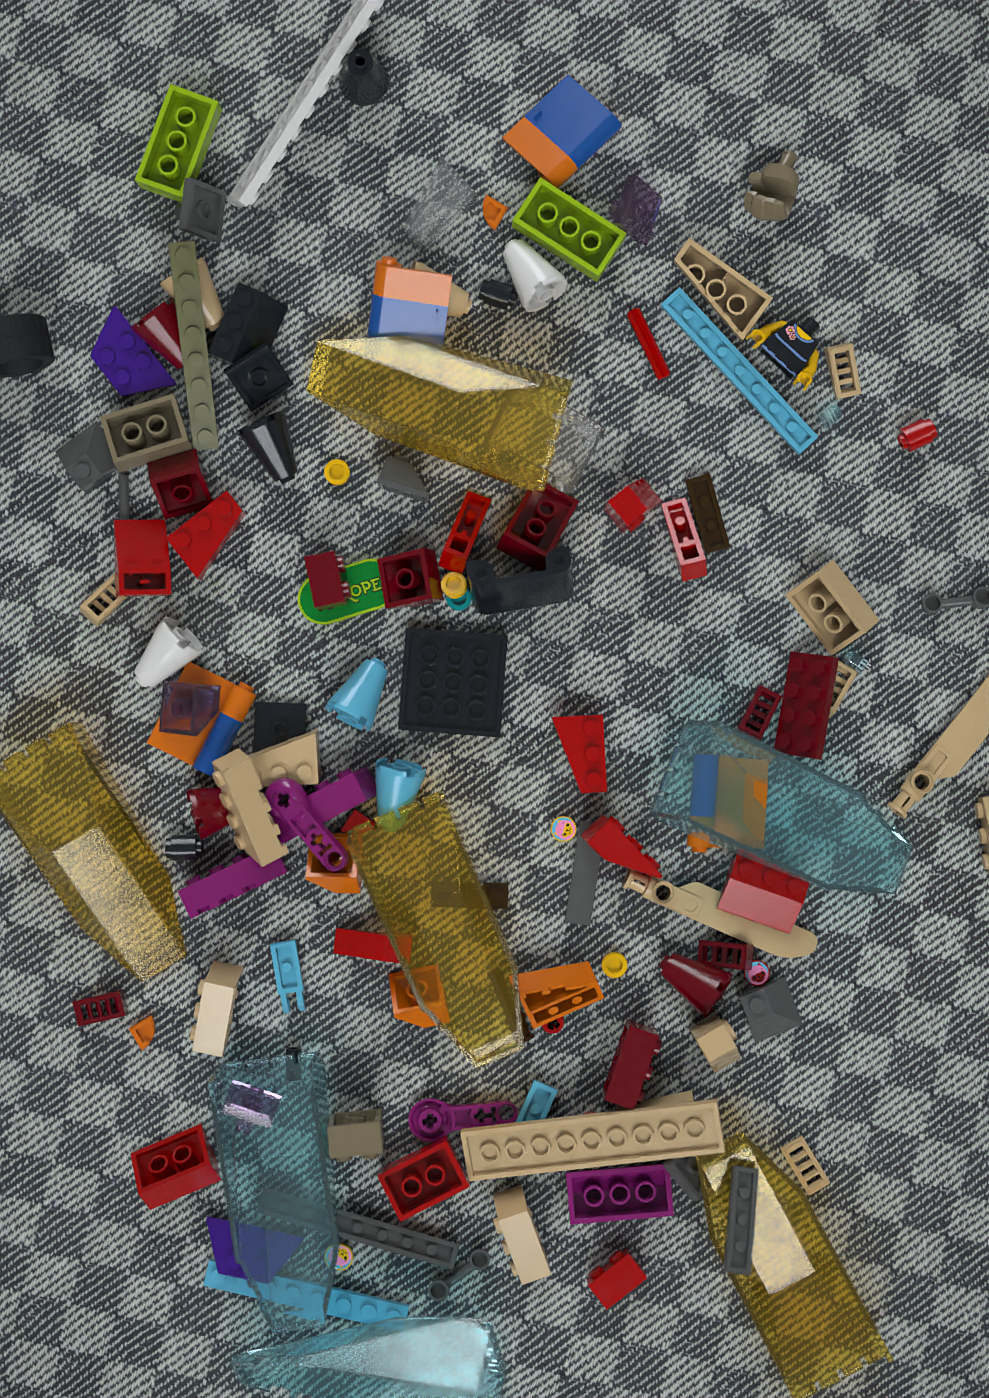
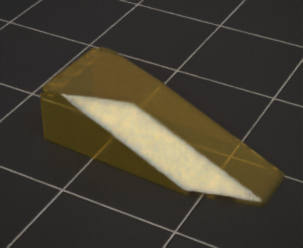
[306,335,573,492]
[0,722,187,982]
[347,790,524,1069]
[696,1131,894,1398]

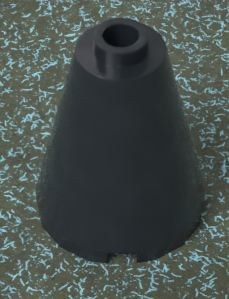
[339,50,390,106]
[237,410,298,484]

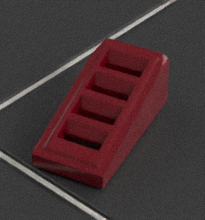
[735,685,782,744]
[697,940,754,970]
[72,989,129,1027]

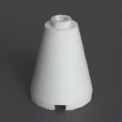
[503,239,568,312]
[134,616,203,687]

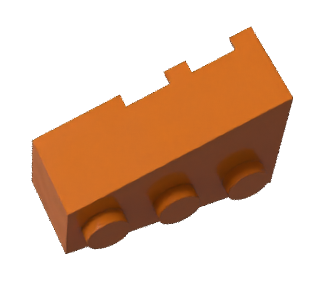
[510,961,604,1029]

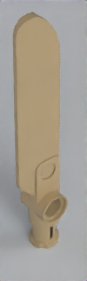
[887,675,989,819]
[622,868,818,958]

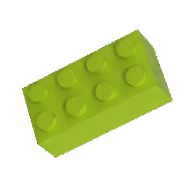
[135,84,222,203]
[512,177,627,282]

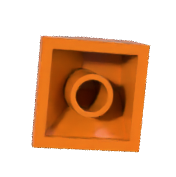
[305,833,363,893]
[388,964,449,1028]

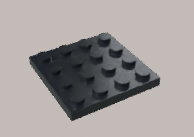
[398,628,508,738]

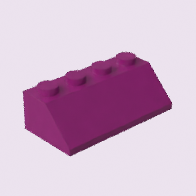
[566,1163,674,1225]

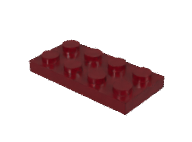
[773,651,839,760]

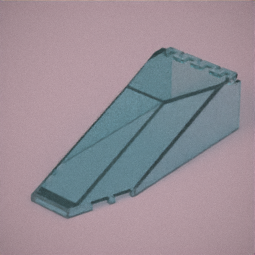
[650,720,913,894]
[207,1051,340,1333]
[229,1317,506,1398]

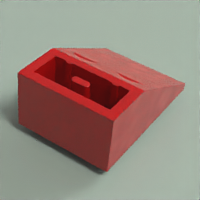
[113,520,171,597]
[580,815,663,878]

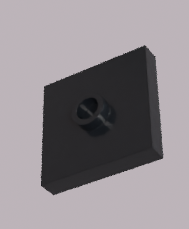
[223,342,294,412]
[253,702,307,753]

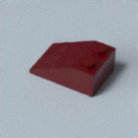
[496,477,579,571]

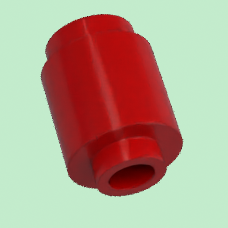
[897,419,938,452]

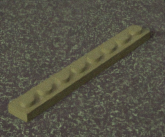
[168,240,219,451]

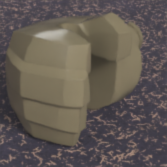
[744,150,799,221]

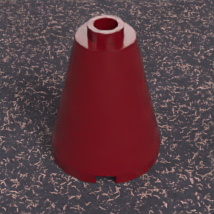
[130,297,183,370]
[186,787,229,839]
[659,953,733,1019]

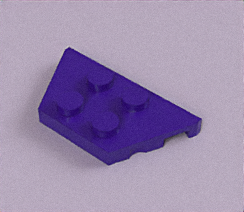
[90,306,177,397]
[206,1216,304,1285]

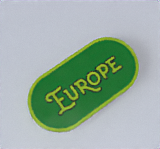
[298,559,385,625]

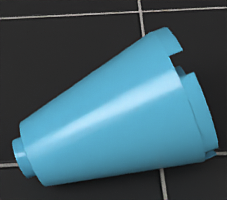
[325,658,388,732]
[375,758,427,832]

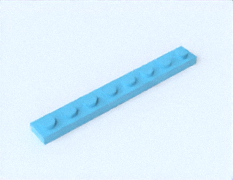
[660,287,818,455]
[203,1258,409,1332]

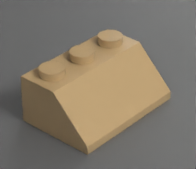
[785,559,879,656]

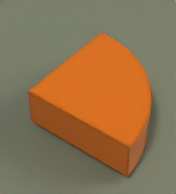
[483,195,508,231]
[129,1015,156,1051]

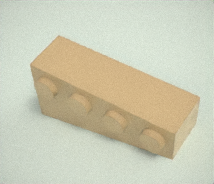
[674,238,773,342]
[212,749,289,867]

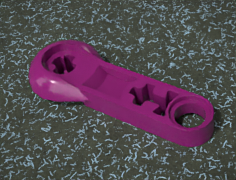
[264,778,349,871]
[408,1098,518,1142]

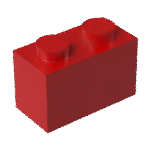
[587,1248,647,1310]

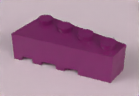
[270,766,376,844]
[177,853,290,919]

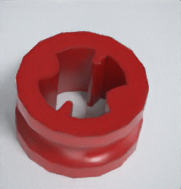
[542,1016,564,1034]

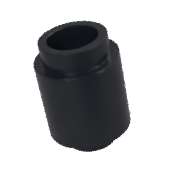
[478,279,517,311]
[165,834,204,861]

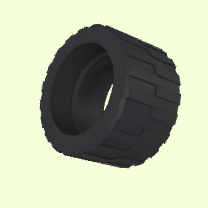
[0,313,55,378]

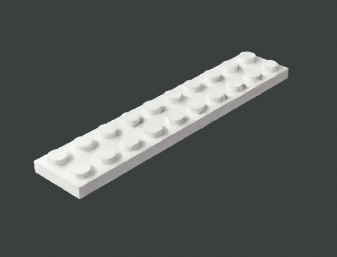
[226,0,385,207]

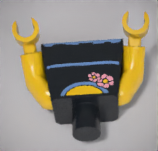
[746,317,820,392]

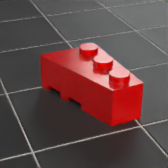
[604,478,662,533]
[166,491,246,581]
[551,715,607,793]

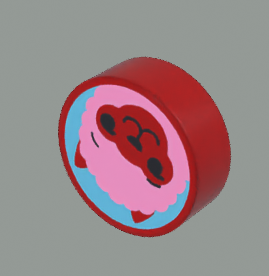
[743,959,770,986]

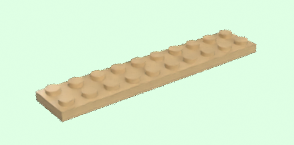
[460,1099,725,1181]

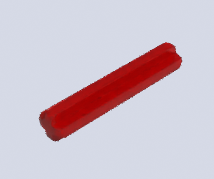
[627,308,670,380]

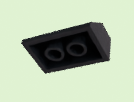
[208,282,288,365]

